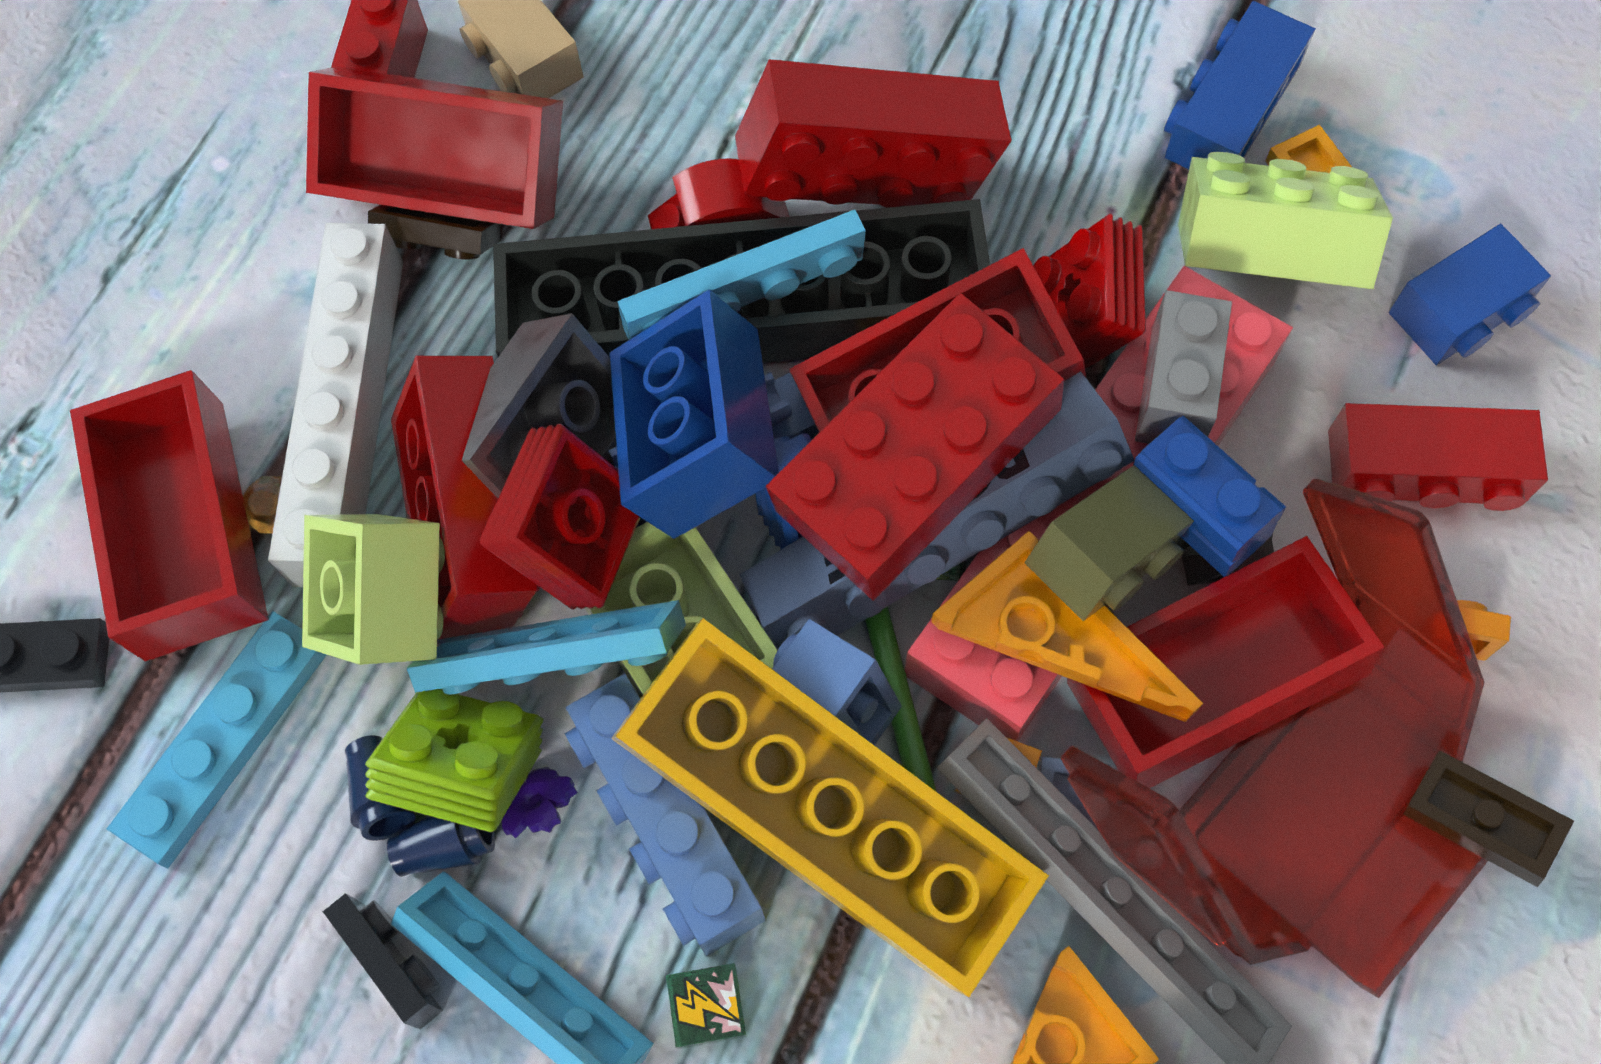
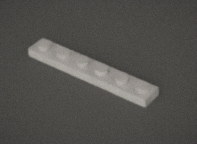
[937,718,1292,1064]

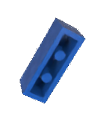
[1164,0,1316,170]

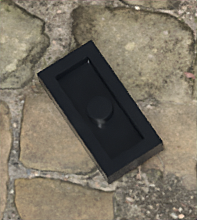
[0,618,110,693]
[322,893,443,1029]

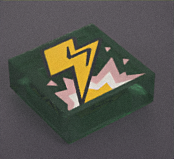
[666,963,747,1049]

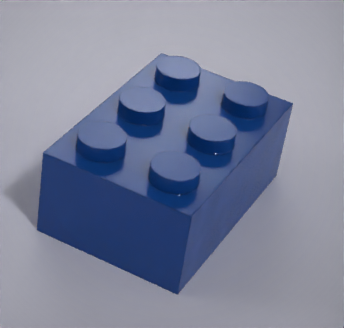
[610,289,779,539]

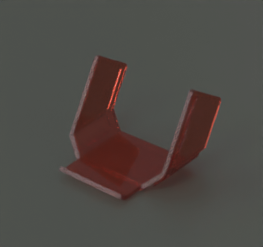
[1061,479,1488,998]

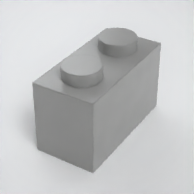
[1135,290,1232,444]

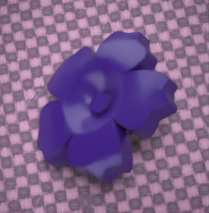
[502,767,578,838]

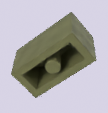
[1024,465,1194,621]

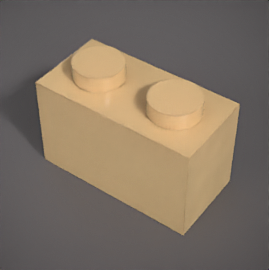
[458,0,584,98]

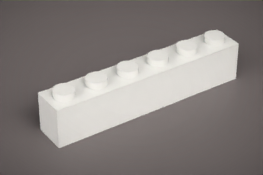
[268,223,403,587]

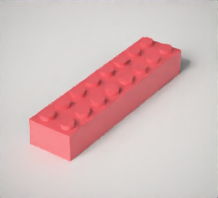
[905,266,1293,741]

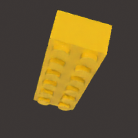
[611,618,1049,997]

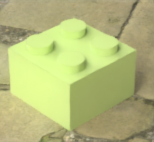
[302,514,445,665]

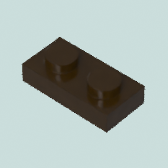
[368,205,502,260]
[1403,750,1574,887]

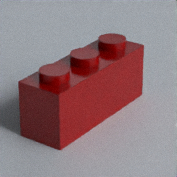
[1328,403,1548,511]

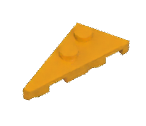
[931,531,1203,722]
[1011,946,1159,1064]

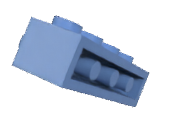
[564,673,765,957]

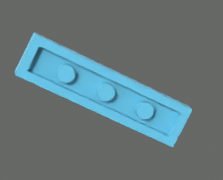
[617,210,866,340]
[407,600,686,695]
[106,611,327,869]
[391,871,654,1064]

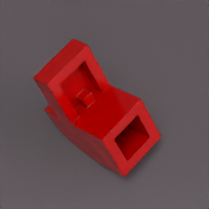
[647,158,790,229]

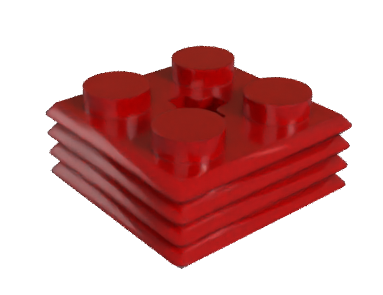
[1033,213,1146,369]
[480,424,640,610]

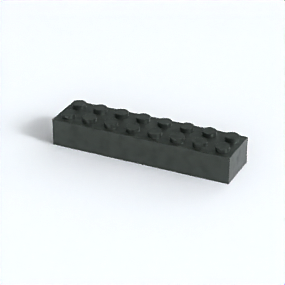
[493,199,990,363]

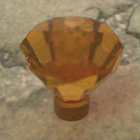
[243,476,282,534]

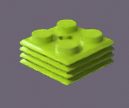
[365,689,544,832]

